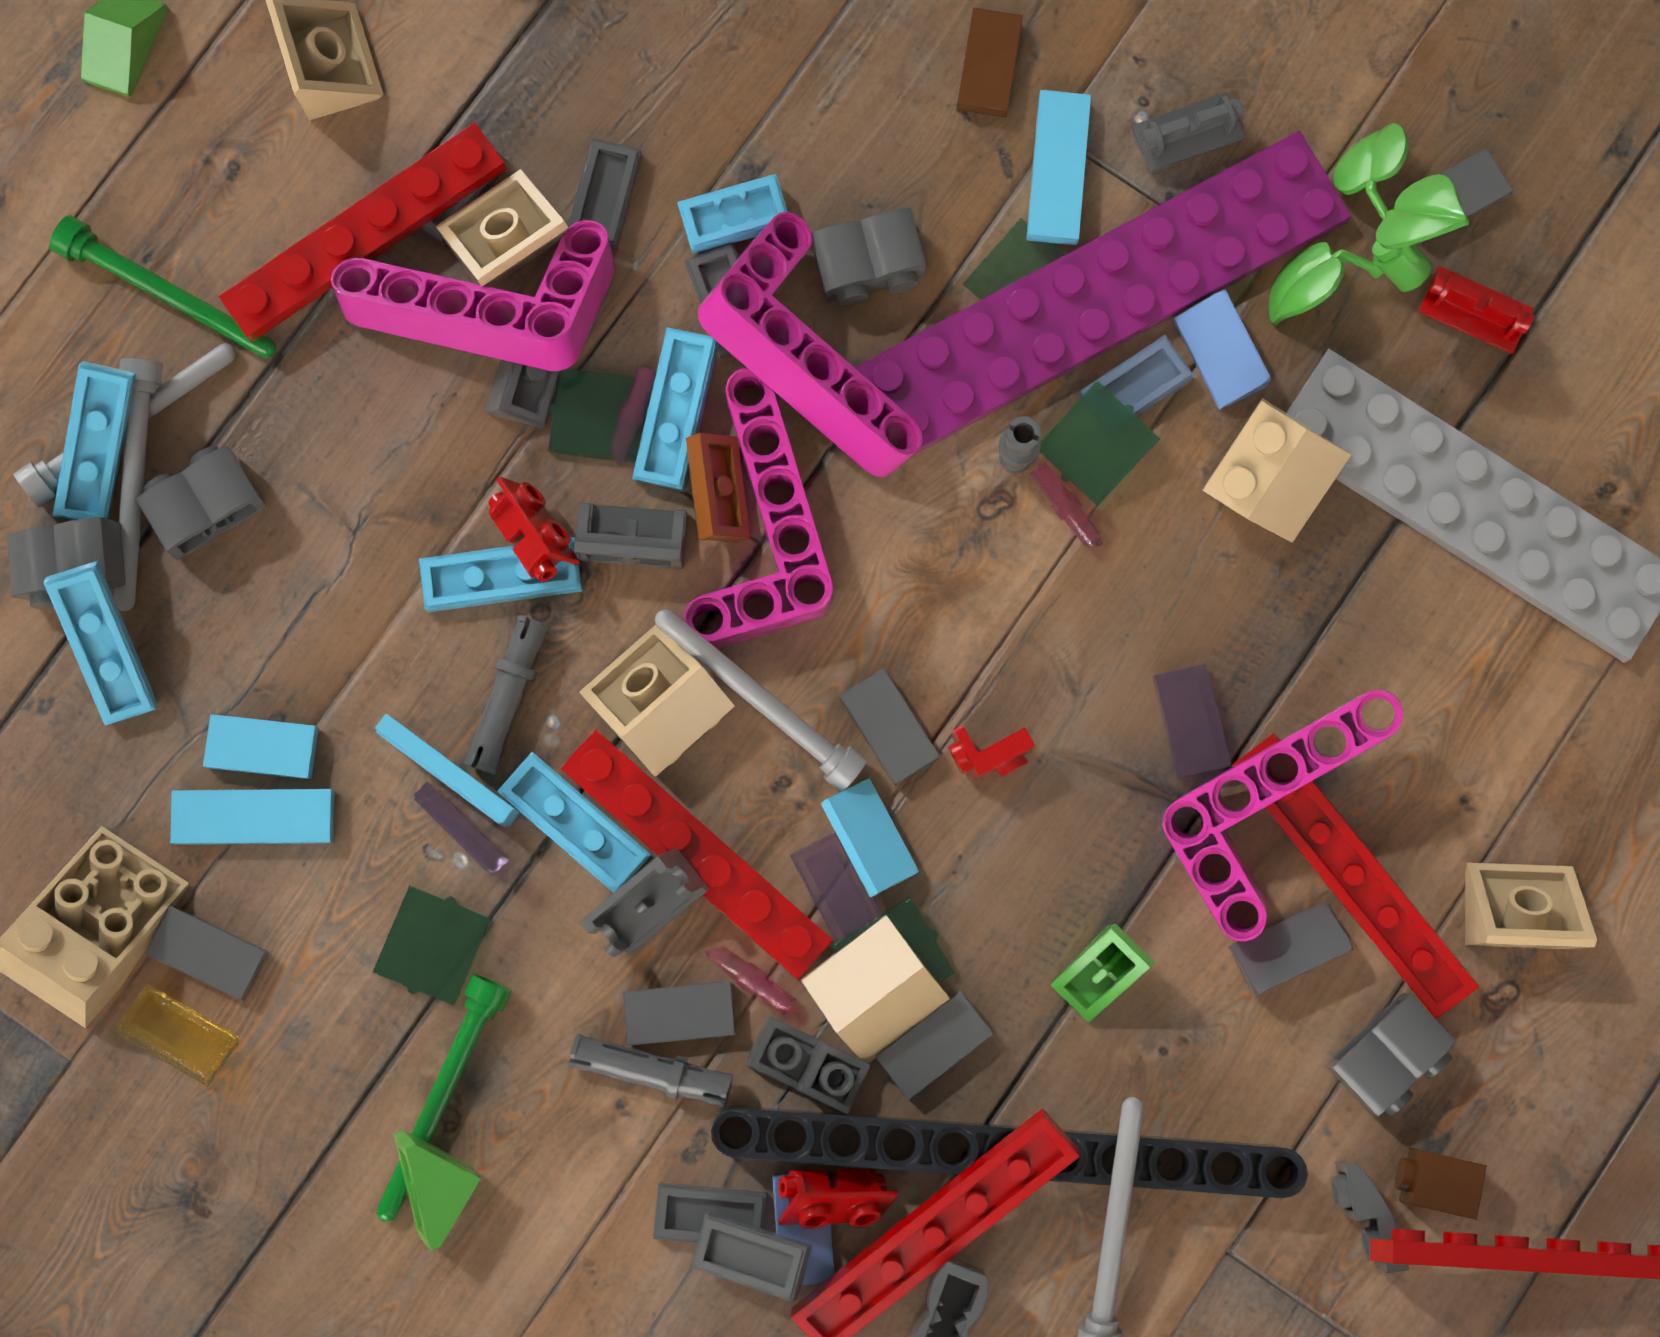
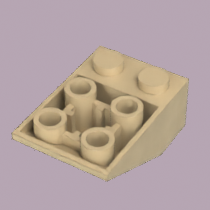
[0,826,189,1028]

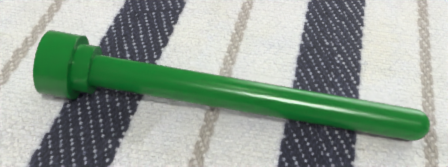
[49,215,277,358]
[376,974,512,1222]

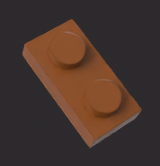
[686,433,751,542]

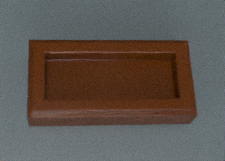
[956,8,1023,117]

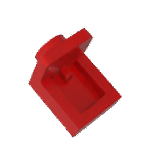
[948,725,1035,781]

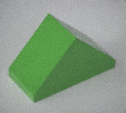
[81,0,168,98]
[1050,923,1155,1023]
[393,1130,481,1251]

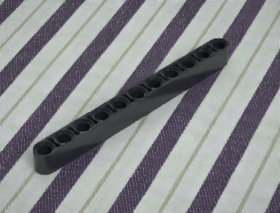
[711,1106,1308,1198]

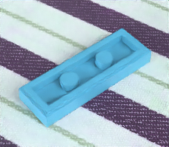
[1026,90,1091,246]
[632,327,719,492]
[53,361,136,520]
[419,537,583,613]
[43,561,158,726]
[375,714,520,827]
[497,752,652,893]
[170,789,335,845]

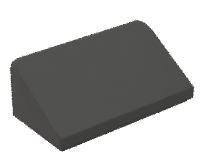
[485,360,561,428]
[1228,901,1354,995]

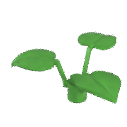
[1269,123,1469,327]

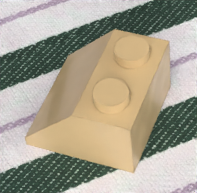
[1203,398,1351,543]
[579,624,735,777]

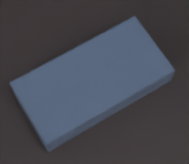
[1079,335,1195,437]

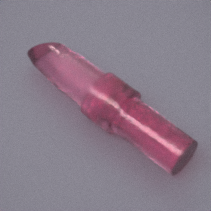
[609,367,656,466]
[1030,461,1103,547]
[704,946,796,1016]

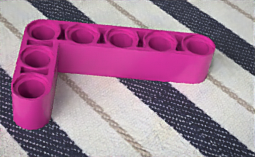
[698,212,923,477]
[331,220,615,371]
[683,367,833,649]
[1163,689,1403,942]

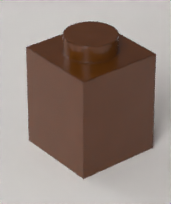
[1395,1147,1487,1220]

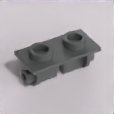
[1131,92,1245,173]

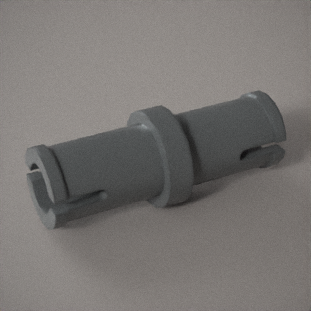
[998,416,1041,474]

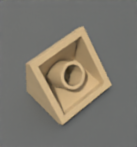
[266,0,384,121]
[436,169,568,287]
[1465,862,1597,949]
[801,915,950,1064]

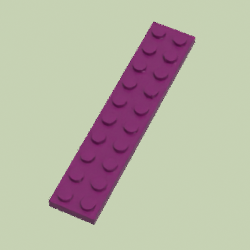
[854,130,1352,457]

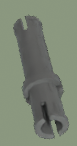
[463,615,550,775]
[568,1034,734,1108]

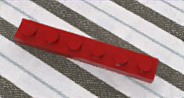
[218,122,507,343]
[560,729,833,980]
[1231,732,1479,1019]
[791,1108,1080,1337]
[1370,1228,1660,1279]

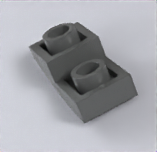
[745,1015,871,1114]
[1330,1160,1409,1273]

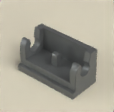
[574,502,688,569]
[580,848,710,957]

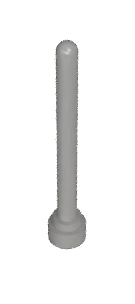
[13,343,236,507]
[114,358,163,611]
[655,609,867,792]
[1077,1097,1144,1337]

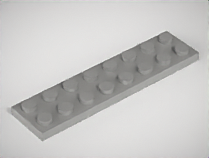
[1286,349,1660,663]

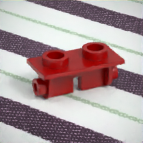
[1418,266,1534,354]
[488,476,580,582]
[778,1168,898,1229]

